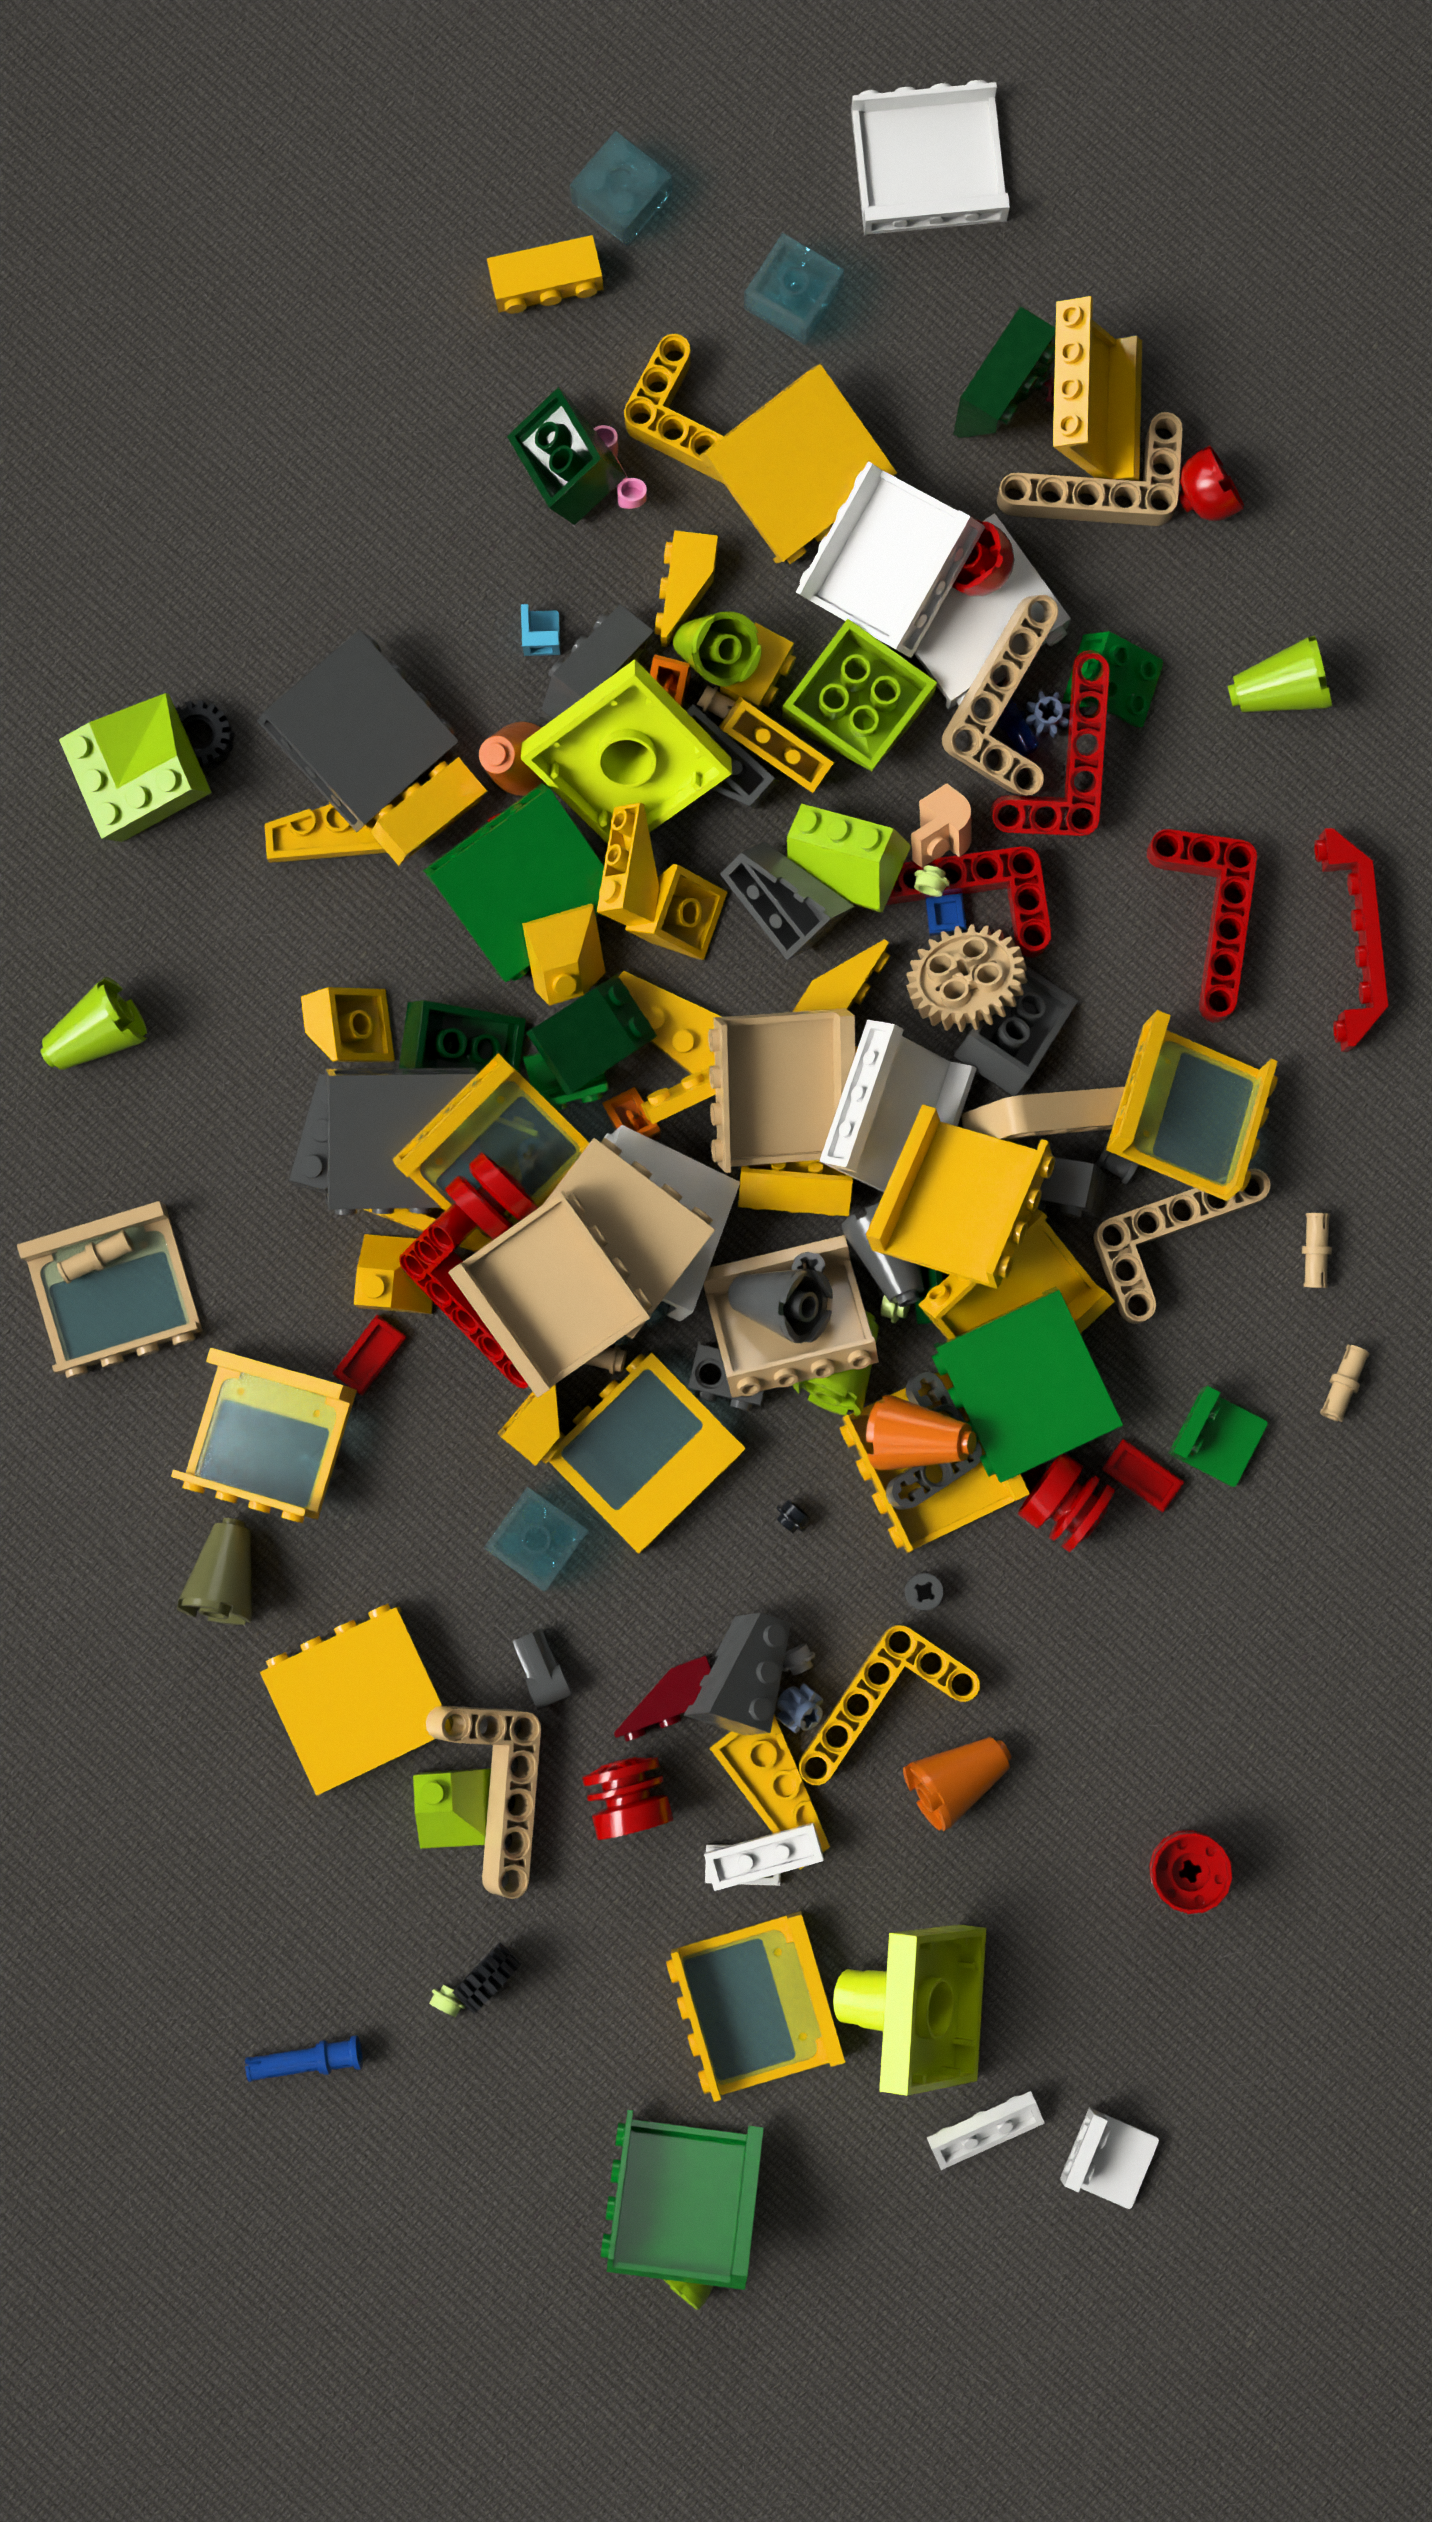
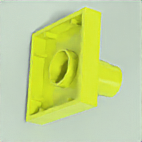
[521,659,732,844]
[833,1925,986,2096]

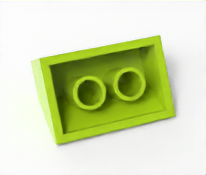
[787,803,911,913]

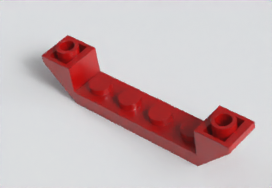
[1314,828,1388,1052]

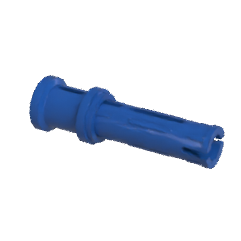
[245,2035,363,2082]

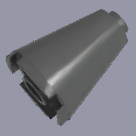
[841,1203,925,1307]
[728,1269,833,1344]

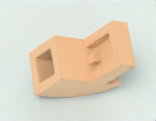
[911,783,972,868]

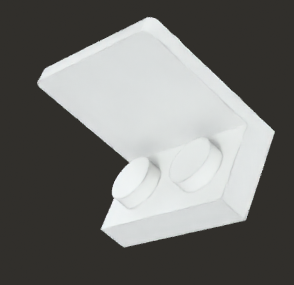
[1060,2107,1159,2209]

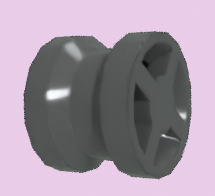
[905,1573,943,1610]

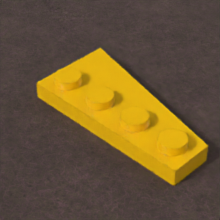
[265,785,410,863]

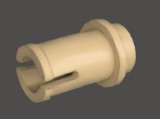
[697,686,736,719]
[585,1345,626,1374]

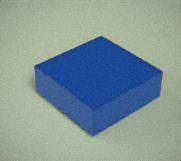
[925,893,967,936]

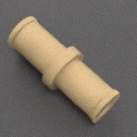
[1302,1213,1332,1288]
[57,1229,134,1284]
[1320,1344,1370,1422]

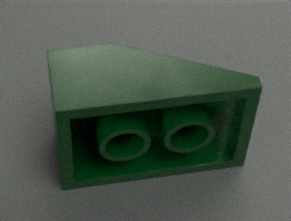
[507,387,626,525]
[526,974,657,1096]
[399,1000,526,1072]

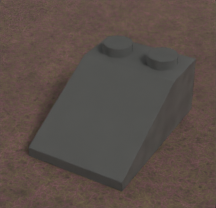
[954,966,1078,1096]

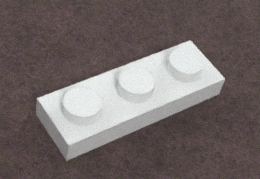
[704,1822,824,1891]
[927,2091,1045,2170]

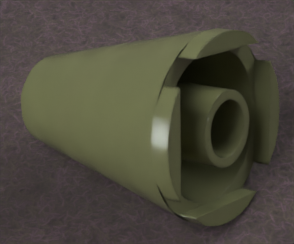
[176,1518,252,1625]

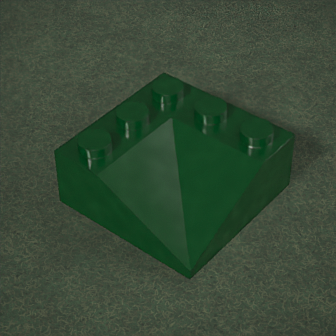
[953,306,1056,438]

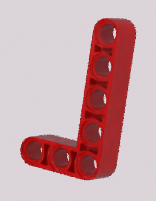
[990,650,1109,836]
[1147,829,1257,1023]
[886,846,1051,958]
[399,1203,528,1389]

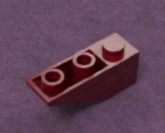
[614,1655,711,1742]

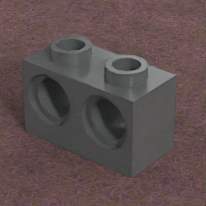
[688,1344,764,1412]

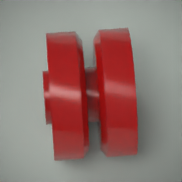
[445,1151,539,1240]

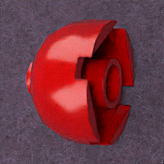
[1178,445,1244,521]
[952,519,1015,596]

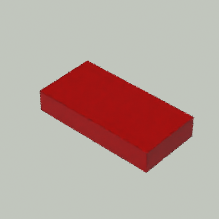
[332,1315,407,1396]
[1101,1439,1184,1513]

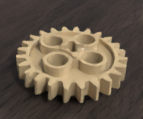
[906,924,1027,1032]

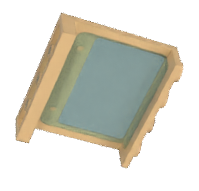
[17,1201,203,1379]

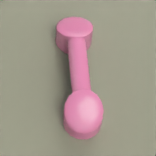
[593,425,647,509]

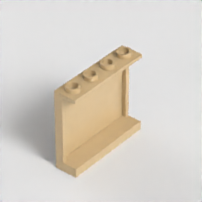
[708,1008,855,1173]
[543,1138,715,1340]
[448,1190,653,1398]
[703,1235,879,1398]

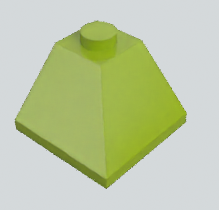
[413,1768,491,1849]

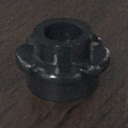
[777,1499,811,1533]

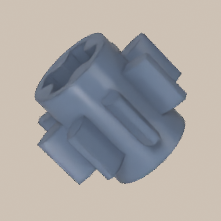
[1025,691,1070,738]
[776,1684,823,1733]

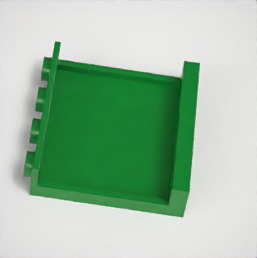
[423,783,604,983]
[931,1286,1123,1483]
[600,2110,763,2290]

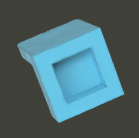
[521,604,560,656]

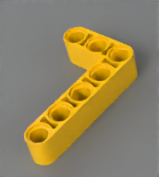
[624,334,724,484]
[799,1625,980,1785]

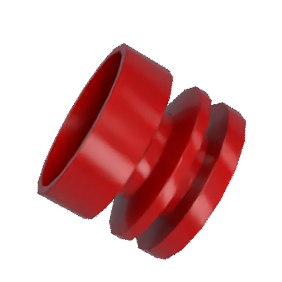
[1017,1453,1115,1552]
[582,1756,674,1840]
[1149,1830,1232,1914]

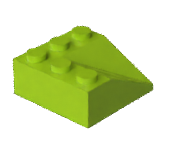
[782,619,937,771]
[59,693,212,842]

